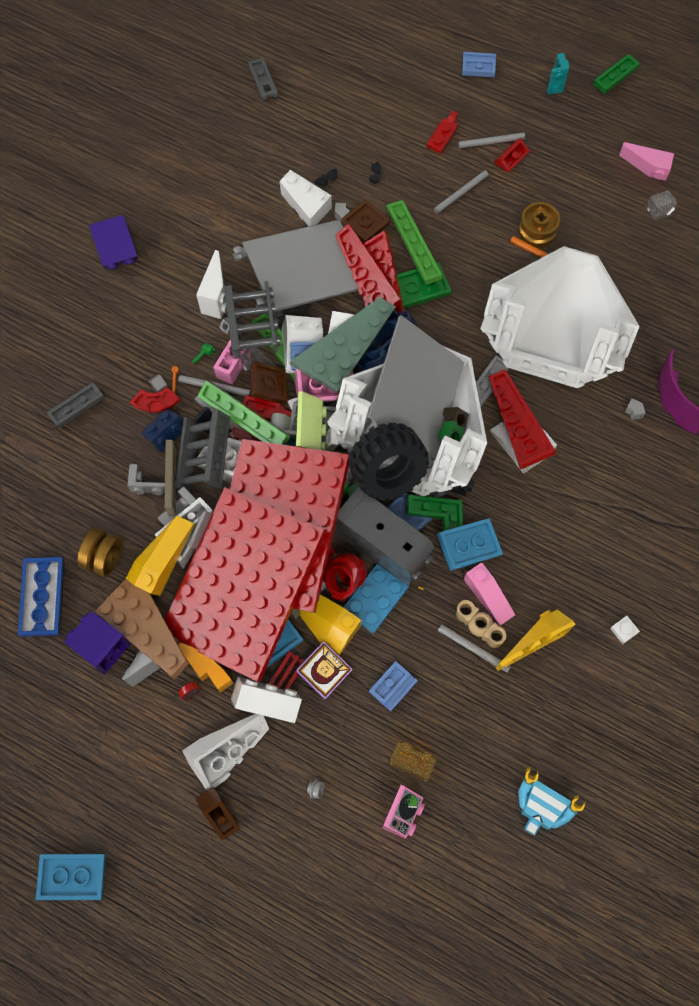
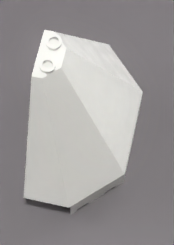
[480,246,640,388]
[327,346,487,496]

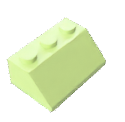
[296,391,327,451]

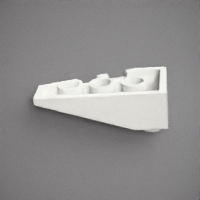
[183,714,269,791]

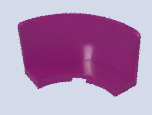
[657,349,699,435]

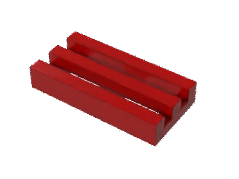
[269,651,305,690]

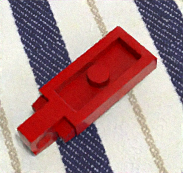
[427,111,459,154]
[243,395,292,421]

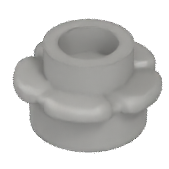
[307,778,325,799]

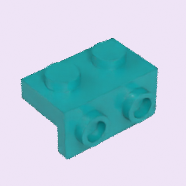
[547,53,569,95]

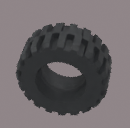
[349,422,429,501]

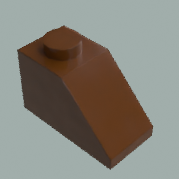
[196,786,240,841]

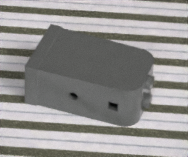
[334,487,435,586]

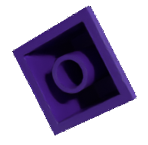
[89,215,138,270]
[64,611,131,675]

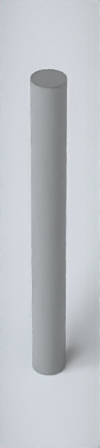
[458,132,525,148]
[434,170,488,214]
[178,375,251,396]
[438,624,511,673]

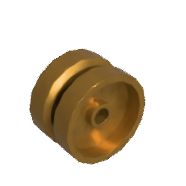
[518,202,560,248]
[77,528,123,578]

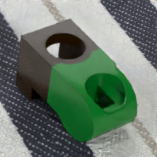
[439,407,469,442]

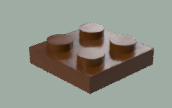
[341,200,390,243]
[251,361,288,404]

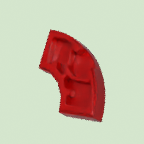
[129,387,181,413]

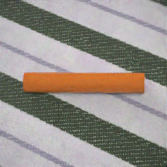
[510,236,548,258]

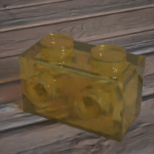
[389,742,437,782]

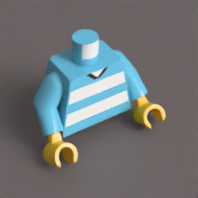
[518,767,586,836]

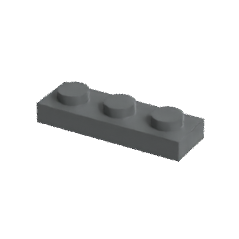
[46,382,104,429]

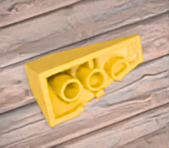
[126,516,195,596]
[299,594,361,656]
[496,609,576,671]

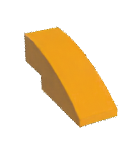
[178,643,233,693]

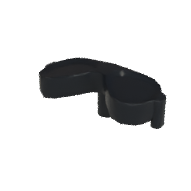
[369,161,381,184]

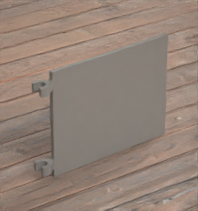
[233,220,359,311]
[366,315,465,469]

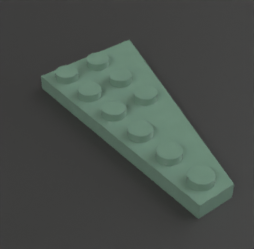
[290,297,396,394]

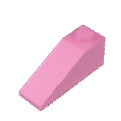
[619,142,674,181]
[464,563,515,627]

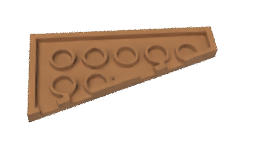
[95,579,189,680]

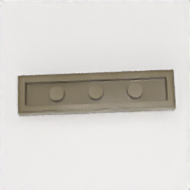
[164,440,177,516]

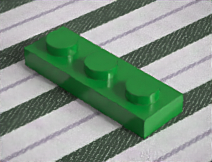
[593,54,640,94]

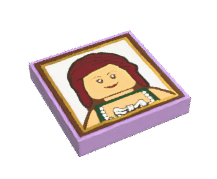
[295,641,353,700]

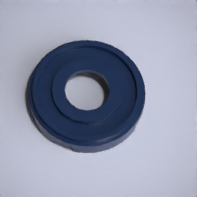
[357,309,417,371]

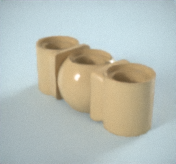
[456,600,506,648]

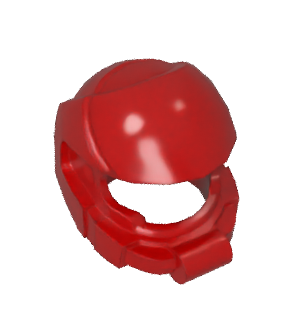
[325,553,367,601]

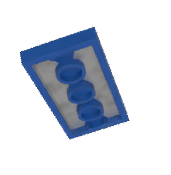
[18,557,64,637]

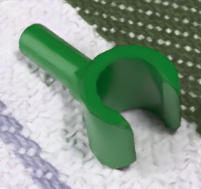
[191,343,215,364]

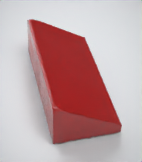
[494,138,530,173]

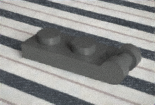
[248,58,278,101]

